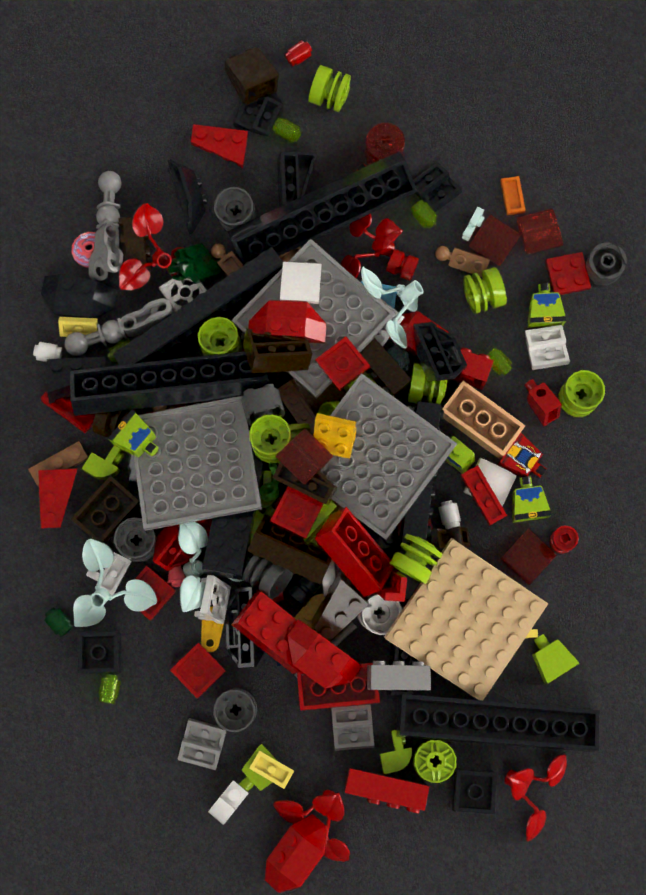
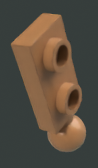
[211,243,243,277]
[435,246,490,277]

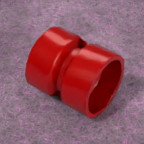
[386,249,419,281]
[549,525,579,554]

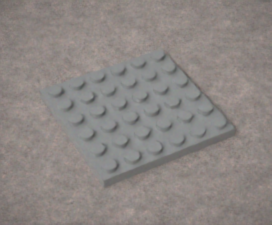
[231,239,395,399]
[303,373,457,540]
[134,396,262,531]

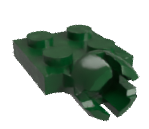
[168,243,223,284]

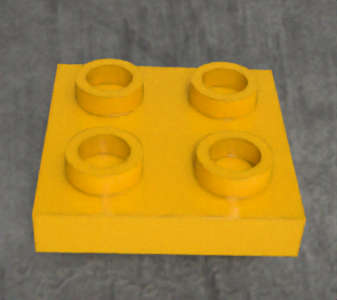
[311,413,357,459]

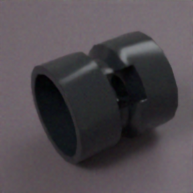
[285,574,321,607]

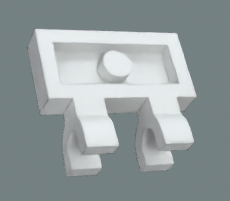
[86,552,132,595]

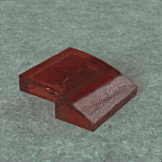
[517,208,563,254]
[469,215,521,266]
[275,429,334,485]
[501,529,557,585]

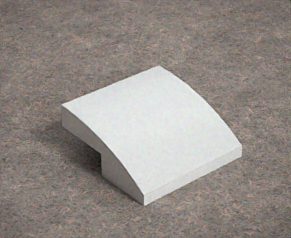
[280,262,322,304]
[525,325,570,370]
[464,458,517,507]

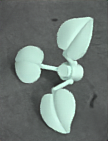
[361,266,423,349]
[178,522,251,612]
[73,539,157,627]

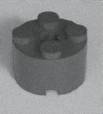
[585,242,627,285]
[241,384,285,425]

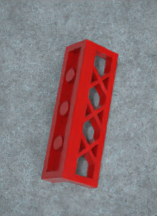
[376,568,407,602]

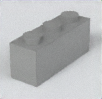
[367,661,431,690]

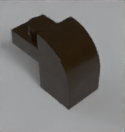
[430,527,471,552]

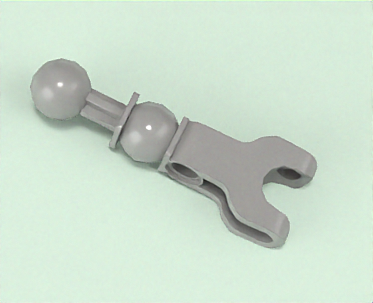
[89,171,123,282]
[65,298,175,356]

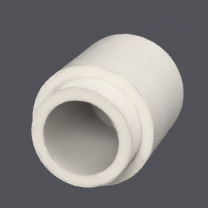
[33,342,62,362]
[438,500,461,530]

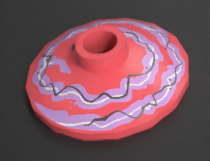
[72,232,95,268]

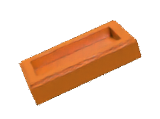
[500,176,526,215]

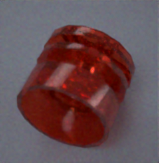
[365,123,405,165]

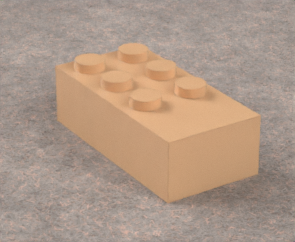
[442,380,526,459]

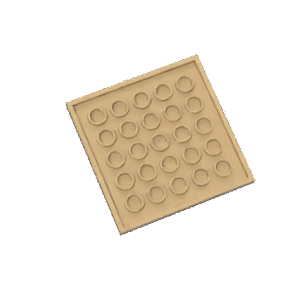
[384,538,548,701]

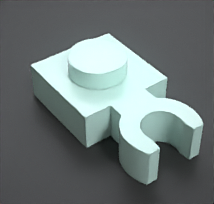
[462,207,485,241]

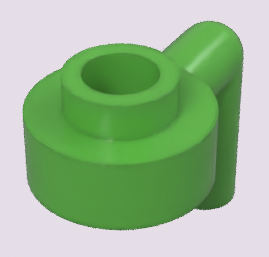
[259,463,280,502]

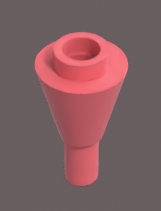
[167,566,186,587]

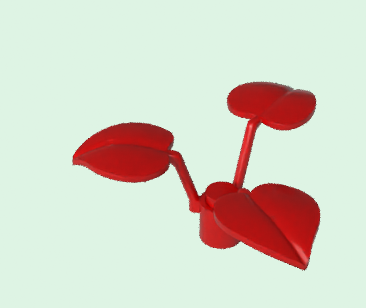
[119,203,183,290]
[340,214,403,278]
[505,753,567,842]
[273,790,350,862]

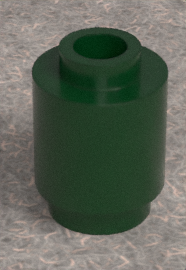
[44,607,73,637]

